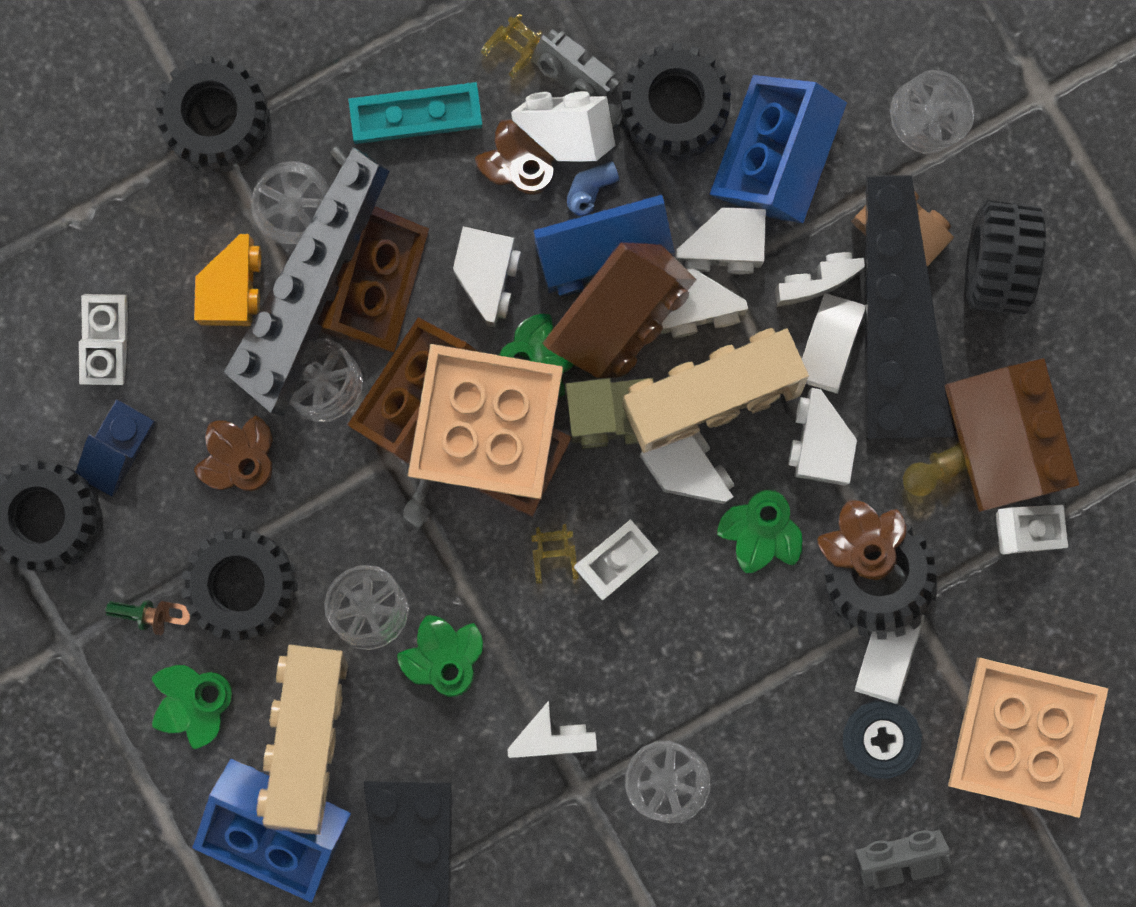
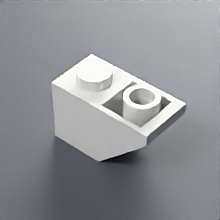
[511,91,615,161]
[675,208,766,274]
[453,226,521,328]
[661,268,748,338]
[788,388,857,486]
[640,432,735,504]

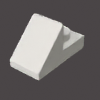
[996,505,1068,554]
[574,519,659,600]
[508,701,597,758]

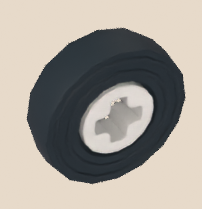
[843,701,922,779]

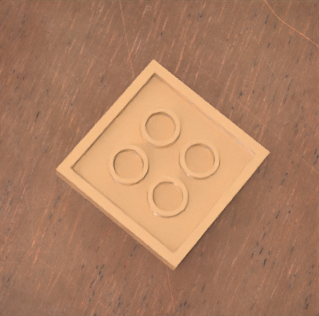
[408,344,563,499]
[948,658,1108,818]

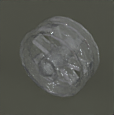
[890,70,975,154]
[251,161,329,244]
[289,338,363,422]
[324,565,409,650]
[625,741,710,823]

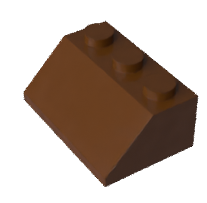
[317,206,429,352]
[542,242,697,378]
[347,317,478,466]
[944,358,1079,512]

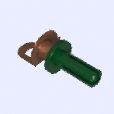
[106,600,190,636]

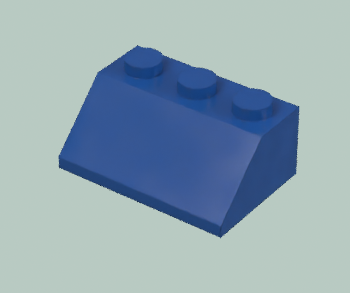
[710,75,847,223]
[534,195,675,297]
[193,759,351,903]

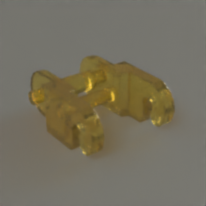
[481,14,544,79]
[531,524,579,584]

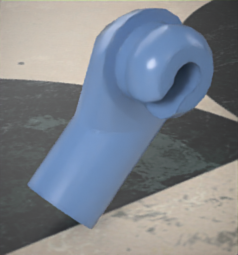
[567,161,620,216]

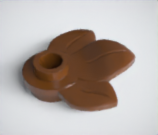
[475,119,555,195]
[194,415,273,491]
[818,500,906,580]

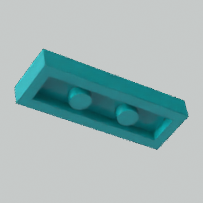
[348,82,483,144]

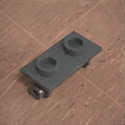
[531,29,620,97]
[855,830,951,890]

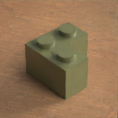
[566,378,654,450]

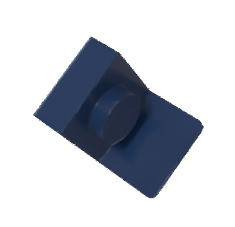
[75,399,157,497]

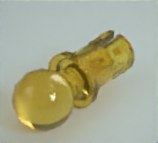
[903,442,967,497]

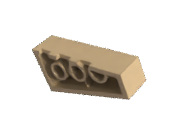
[622,328,809,454]
[257,645,348,835]

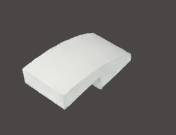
[775,252,865,306]
[802,293,866,394]
[79,294,128,385]
[855,615,925,704]

